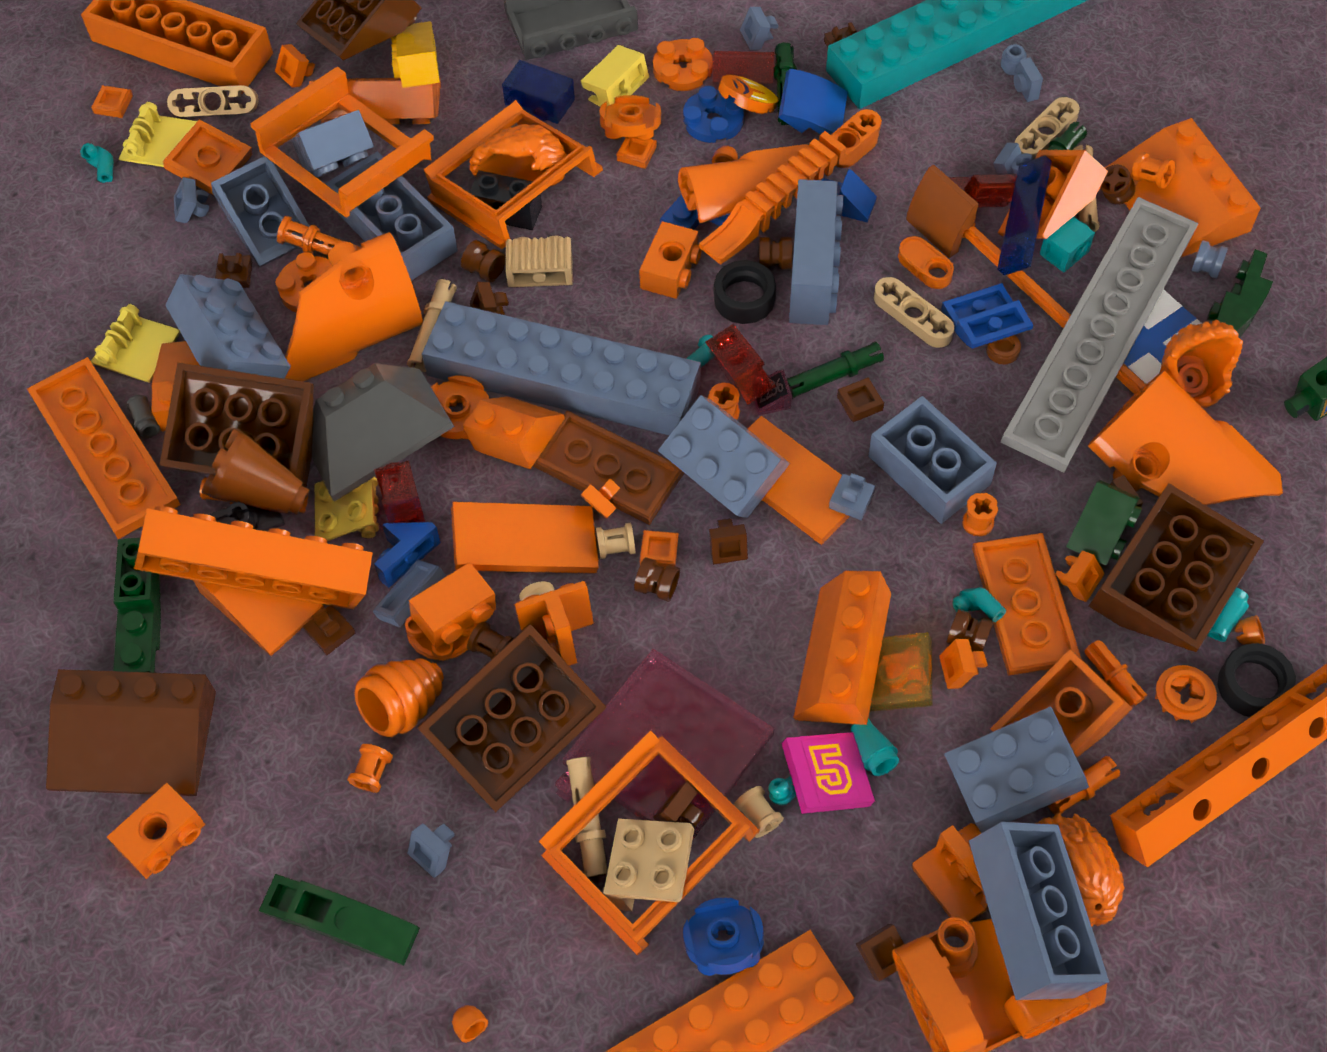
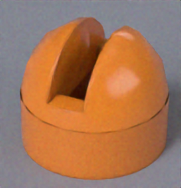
[712,146,738,163]
[1235,615,1265,645]
[452,1005,488,1043]

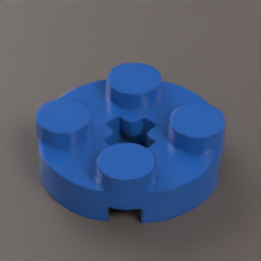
[683,86,744,143]
[683,897,764,976]

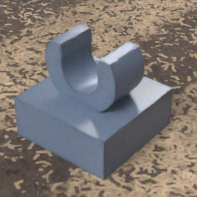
[740,7,779,50]
[993,143,1034,188]
[174,177,209,223]
[829,473,876,521]
[407,823,455,878]

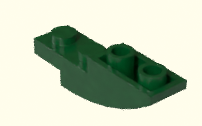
[1207,249,1273,338]
[113,537,161,673]
[259,874,420,966]

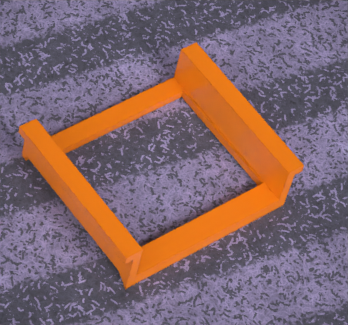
[250,66,434,218]
[424,100,603,249]
[539,730,760,956]

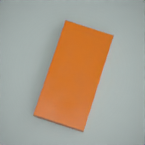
[748,416,850,545]
[451,502,599,573]
[972,533,1081,676]

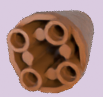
[201,429,310,515]

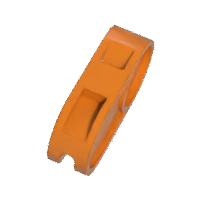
[898,236,954,289]

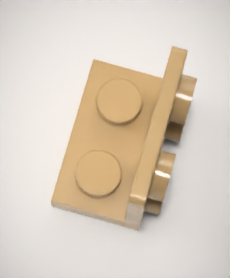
[603,818,694,911]

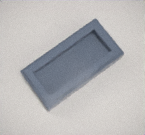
[372,560,446,627]

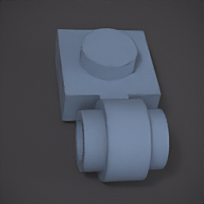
[1000,44,1043,102]

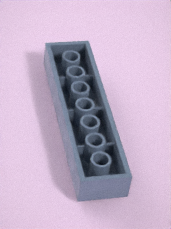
[422,301,701,435]

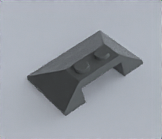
[312,363,455,502]

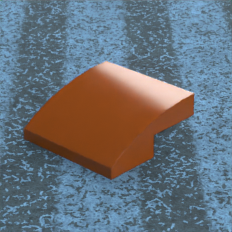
[906,165,978,258]

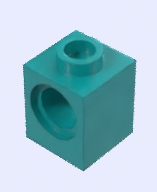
[1039,216,1095,273]

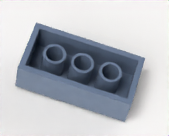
[325,151,458,281]
[789,179,843,325]
[165,274,291,379]
[969,822,1109,1000]

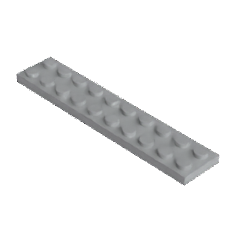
[1000,197,1198,473]

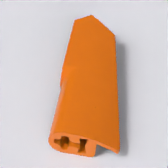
[678,144,809,223]

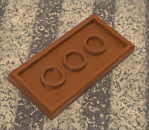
[533,410,684,525]

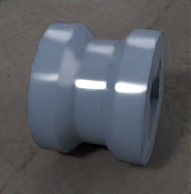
[1191,240,1228,279]

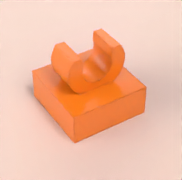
[275,44,315,88]
[580,479,620,519]
[1055,550,1105,602]
[939,639,988,689]

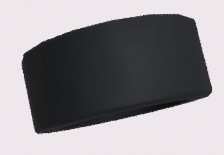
[714,260,776,324]
[1217,643,1296,717]

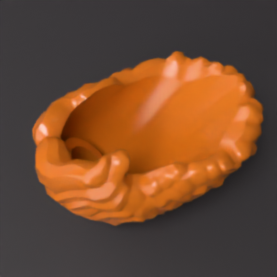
[469,124,567,186]
[1160,320,1243,408]
[1035,813,1125,927]

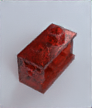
[705,324,776,405]
[374,461,426,523]

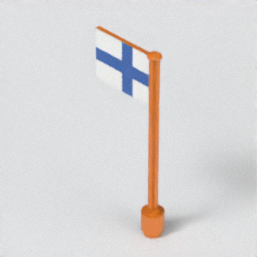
[962,216,1202,394]

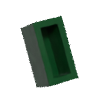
[1066,480,1143,565]

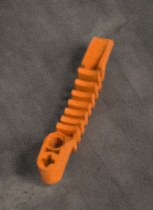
[699,109,882,265]

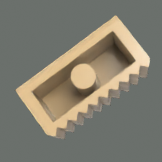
[506,236,573,287]

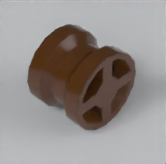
[1100,164,1136,205]

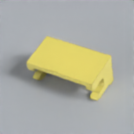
[581,45,649,107]

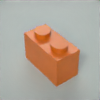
[409,562,496,648]

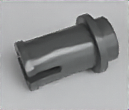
[126,395,160,438]

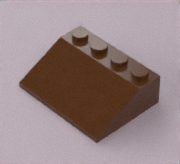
[296,0,422,61]
[159,362,314,488]
[1088,483,1264,652]
[416,624,607,812]
[46,669,216,796]

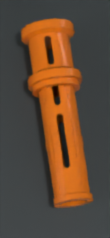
[277,215,362,255]

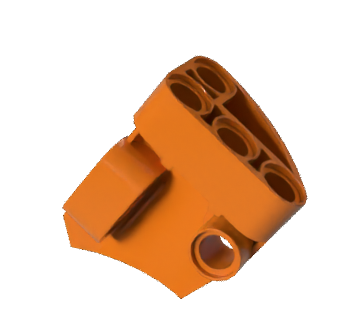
[284,232,423,381]
[1087,370,1283,505]
[892,917,1107,1052]

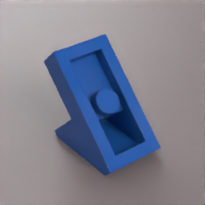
[821,169,877,223]
[374,522,441,588]

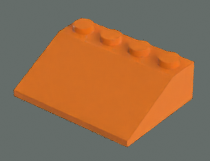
[1105,118,1261,258]

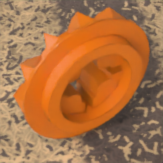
[1155,665,1217,723]

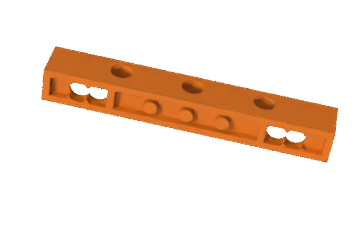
[1110,664,1327,867]

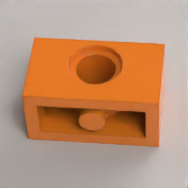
[639,221,702,299]
[107,783,206,879]

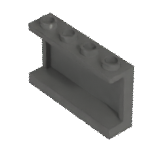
[504,0,638,60]

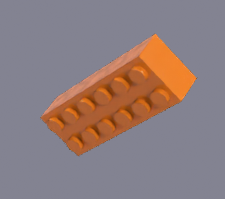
[81,0,273,94]
[134,506,373,609]

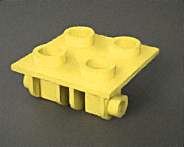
[119,102,197,167]
[91,304,181,383]
[315,477,379,541]

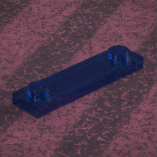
[997,155,1052,276]

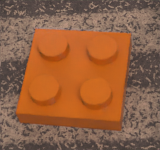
[163,119,253,195]

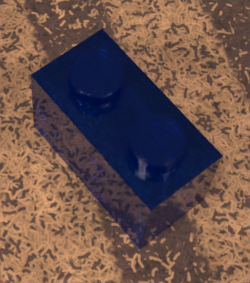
[502,60,575,124]

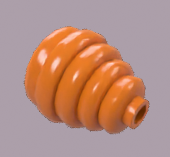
[354,658,444,737]

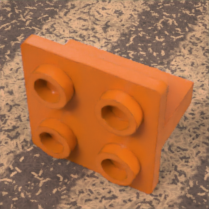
[514,581,594,666]
[912,823,989,922]

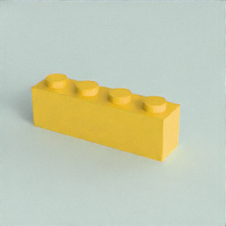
[391,21,440,88]

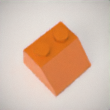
[462,396,565,469]

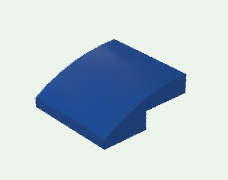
[778,69,848,135]
[941,283,1033,349]

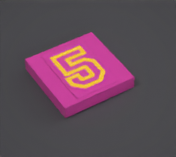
[781,732,875,814]

